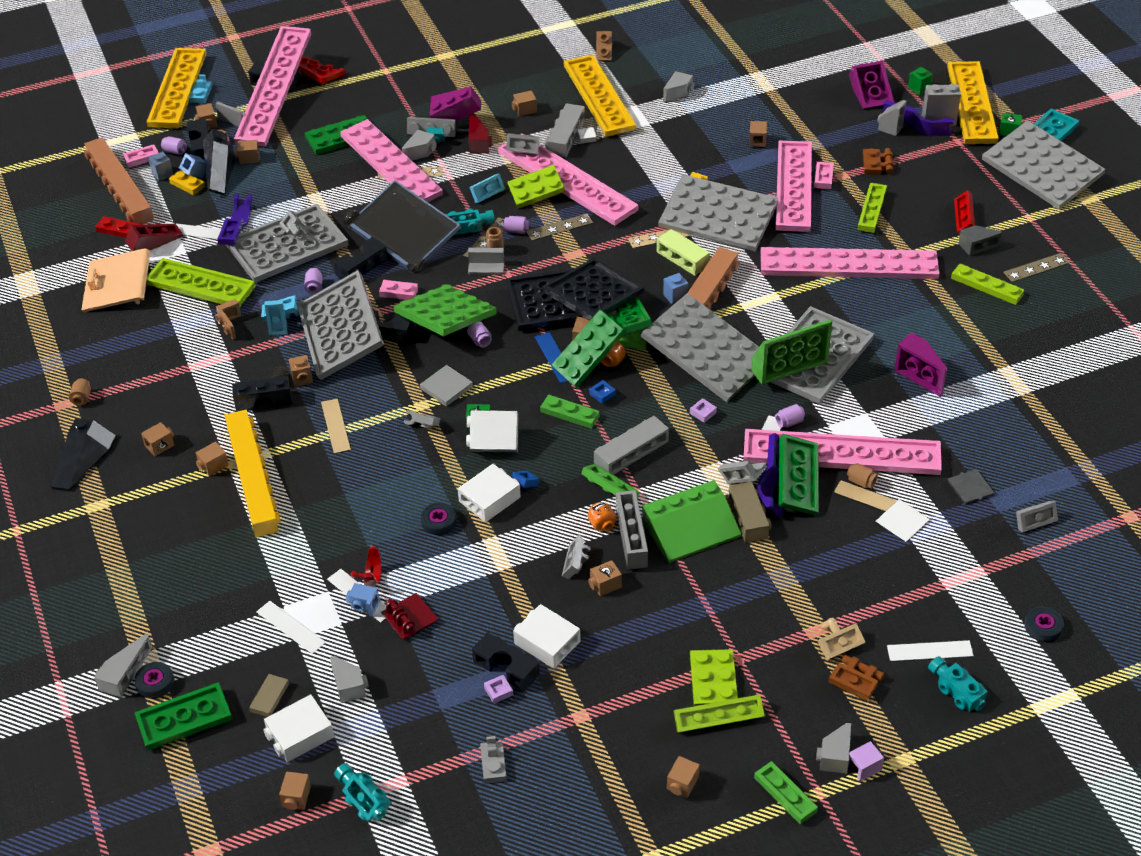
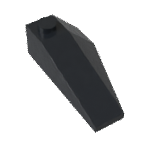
[203,129,235,195]
[51,418,116,492]

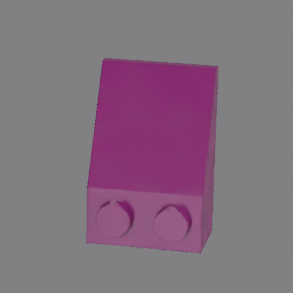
[849,61,894,110]
[894,332,947,397]

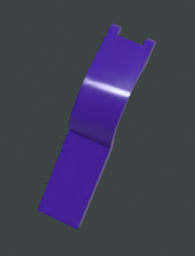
[882,100,955,136]
[217,194,252,245]
[757,433,783,517]

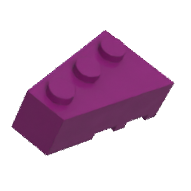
[430,87,481,122]

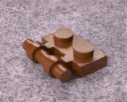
[863,148,894,175]
[829,655,884,701]

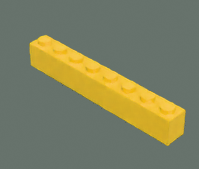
[224,410,281,537]

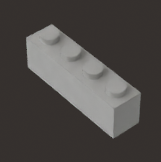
[545,103,585,157]
[594,416,669,475]
[616,490,648,570]

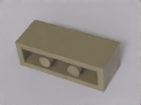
[728,481,771,543]

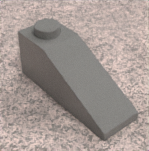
[94,634,153,697]

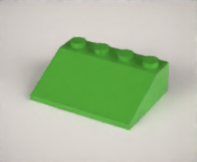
[751,319,832,385]
[642,480,741,563]

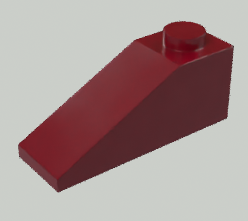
[469,113,492,154]
[125,223,183,251]

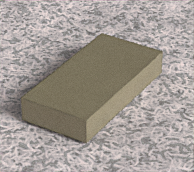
[249,674,289,717]

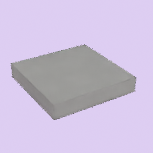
[420,365,473,406]

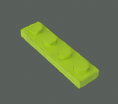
[857,183,887,233]
[951,264,1025,305]
[673,695,765,733]

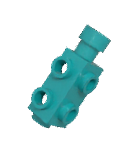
[442,209,495,235]
[928,656,988,712]
[334,763,392,821]

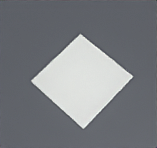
[876,499,930,542]

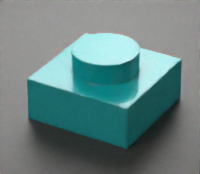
[427,128,446,143]

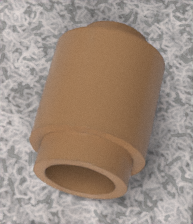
[486,227,504,248]
[69,379,91,406]
[847,463,878,489]

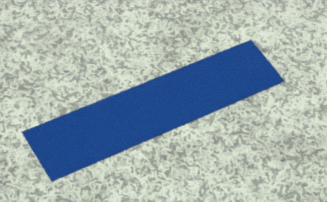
[535,332,568,383]

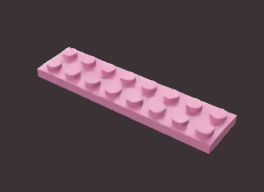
[341,119,443,208]
[776,141,812,232]

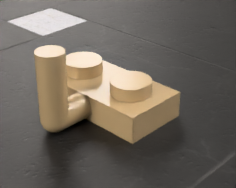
[818,618,865,660]

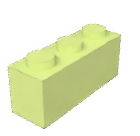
[657,229,710,276]

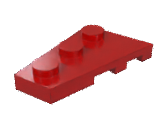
[297,56,345,84]

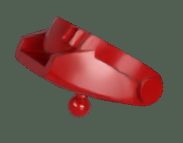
[350,546,382,587]

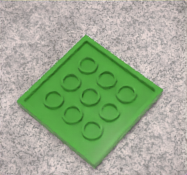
[394,284,496,336]

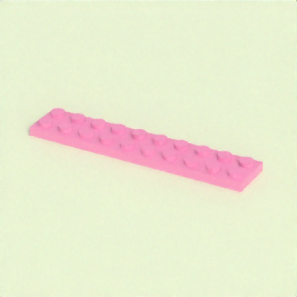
[234,26,312,147]
[498,133,638,226]
[761,247,939,279]
[743,429,942,475]

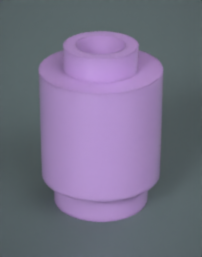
[161,136,187,155]
[504,216,529,234]
[304,268,323,294]
[467,321,492,348]
[775,404,805,428]

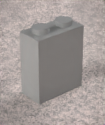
[922,84,961,126]

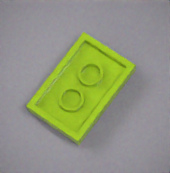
[507,165,565,209]
[690,649,738,706]

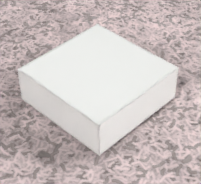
[577,127,596,143]

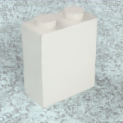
[466,411,518,452]
[458,464,520,523]
[513,604,580,669]
[263,695,334,762]

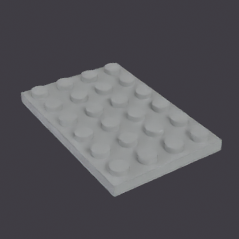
[982,120,1105,209]
[658,174,778,252]
[226,203,348,283]
[297,270,384,380]
[641,293,759,402]
[771,306,874,404]

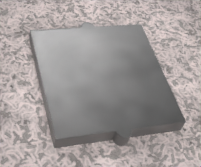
[948,469,994,505]

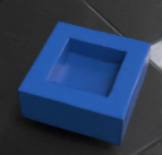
[589,380,616,404]
[512,471,540,489]

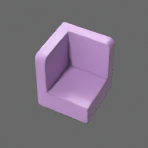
[849,741,884,781]

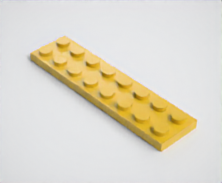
[147,48,206,128]
[564,55,636,137]
[947,62,999,144]

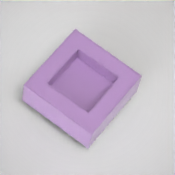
[690,398,717,423]
[484,675,513,704]

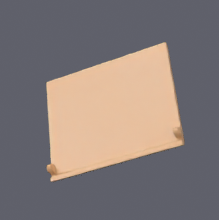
[82,249,150,312]

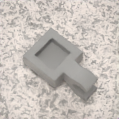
[279,210,306,239]
[404,410,440,428]

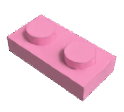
[123,144,159,167]
[814,162,834,189]
[379,280,418,300]

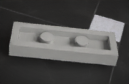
[407,117,456,137]

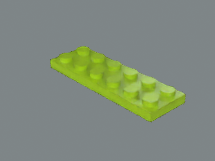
[146,258,255,307]

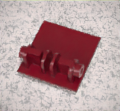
[381,593,439,640]

